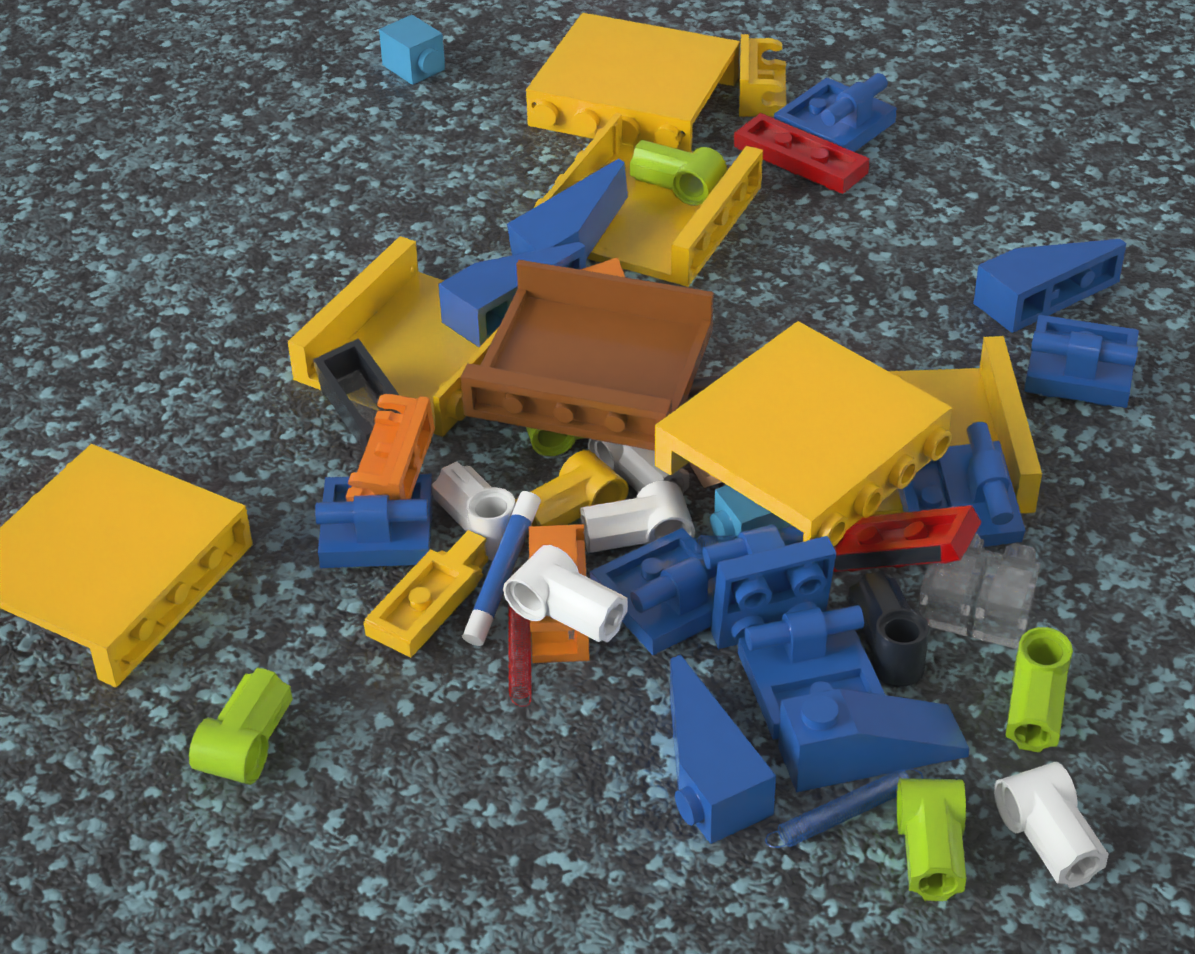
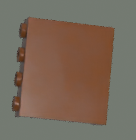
[461,260,714,451]

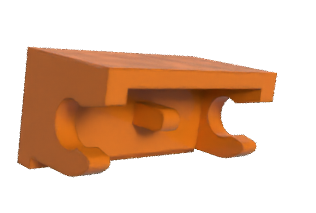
[346,394,435,501]

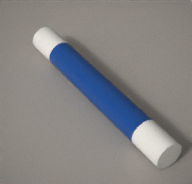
[462,491,541,646]

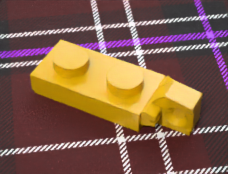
[363,530,488,658]

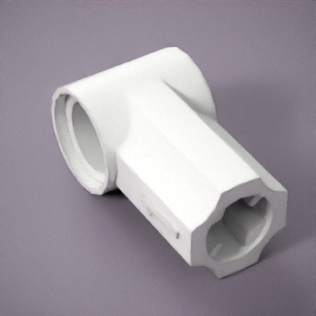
[431,461,516,560]
[580,481,695,553]
[503,545,628,643]
[994,762,1109,888]

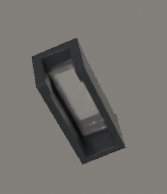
[313,338,401,452]

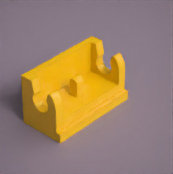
[739,34,787,117]

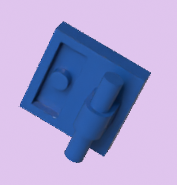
[774,73,897,152]
[1024,315,1139,408]
[898,422,1025,549]
[315,474,433,568]
[702,524,836,649]
[590,528,717,655]
[738,605,885,740]

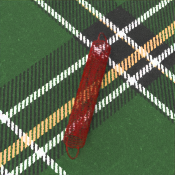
[508,603,532,707]

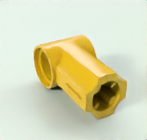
[515,450,629,535]

